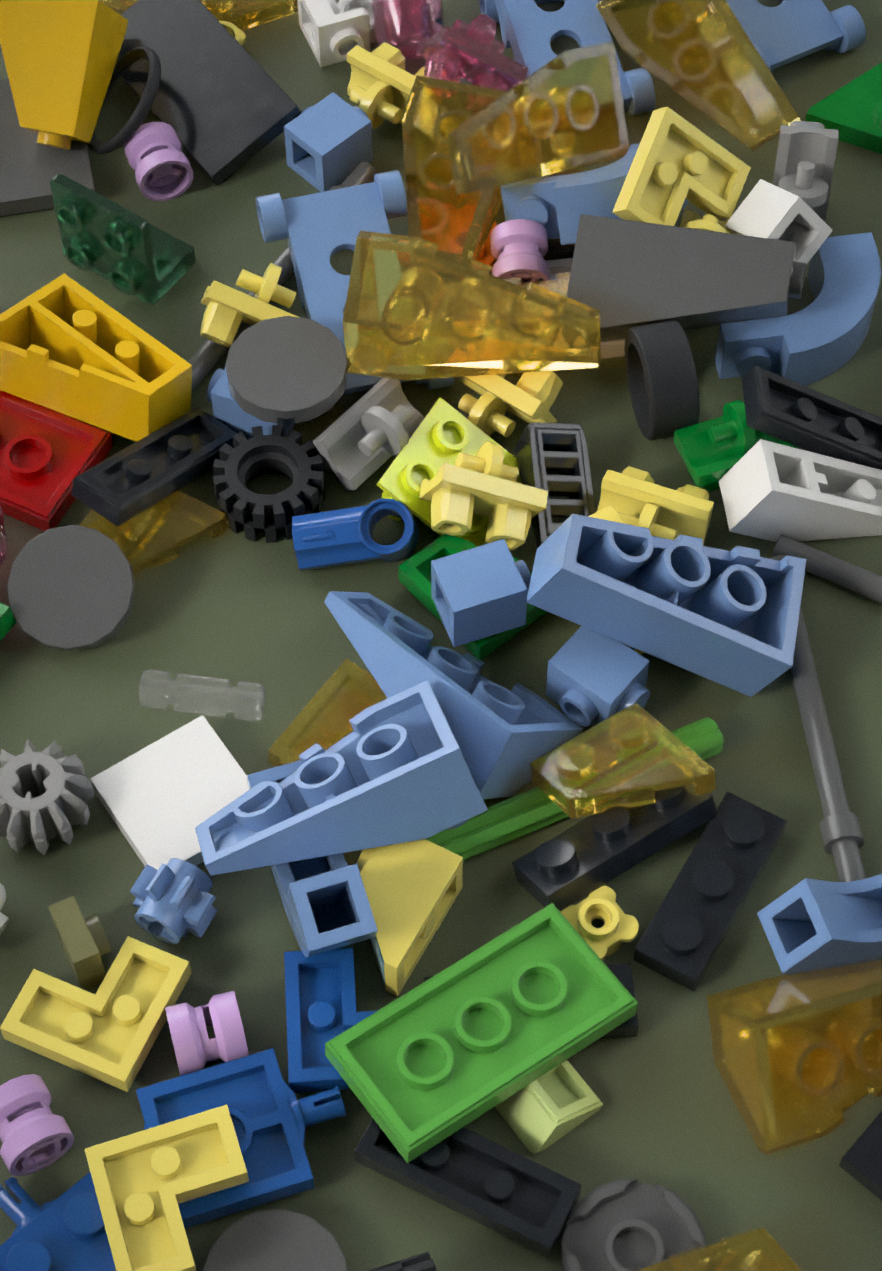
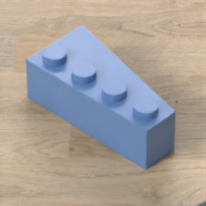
[526,514,807,697]

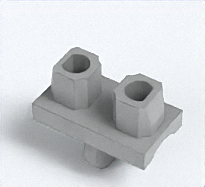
[772,121,839,222]
[313,374,424,490]

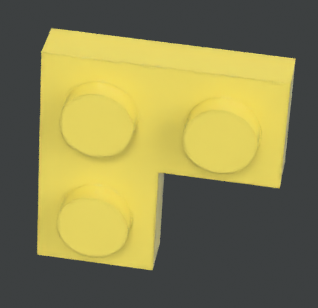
[612,107,751,226]
[0,936,192,1092]
[85,1105,249,1271]

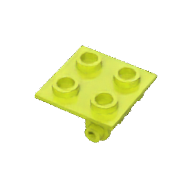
[376,397,522,547]

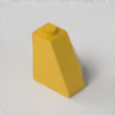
[0,0,128,150]

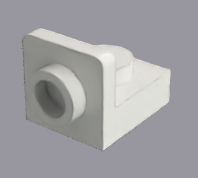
[297,0,371,67]

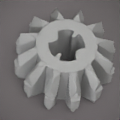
[0,738,94,856]

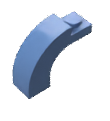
[501,143,689,245]
[715,232,881,386]
[247,760,378,957]
[757,874,882,976]

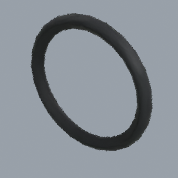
[87,47,161,154]

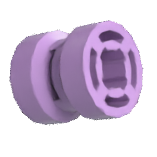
[123,122,194,201]
[490,219,550,300]
[165,990,249,1076]
[0,1074,75,1176]

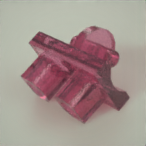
[415,14,528,115]

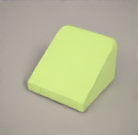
[495,1060,603,1154]

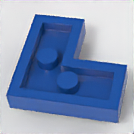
[284,948,378,1093]

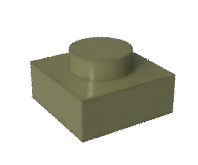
[48,896,112,990]

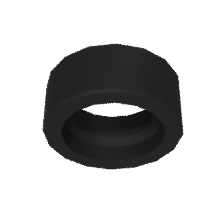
[624,320,700,441]

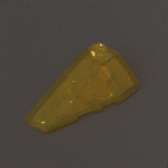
[596,0,801,152]
[447,42,629,194]
[402,75,527,280]
[343,231,601,380]
[707,960,882,1155]

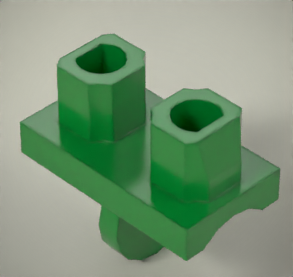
[673,400,800,492]

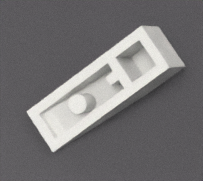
[719,439,882,542]

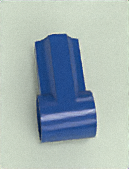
[292,498,419,571]

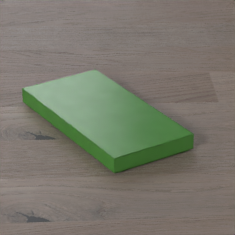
[325,903,638,1163]

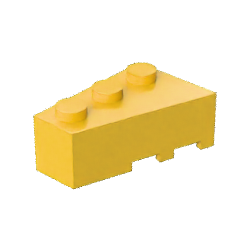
[0,273,192,442]

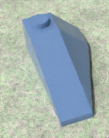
[324,591,583,799]
[195,680,488,875]

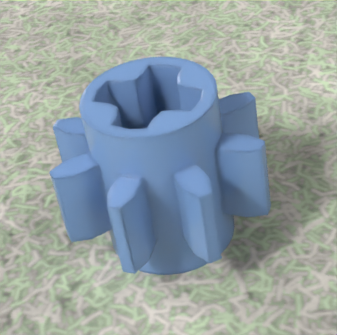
[129,858,218,944]

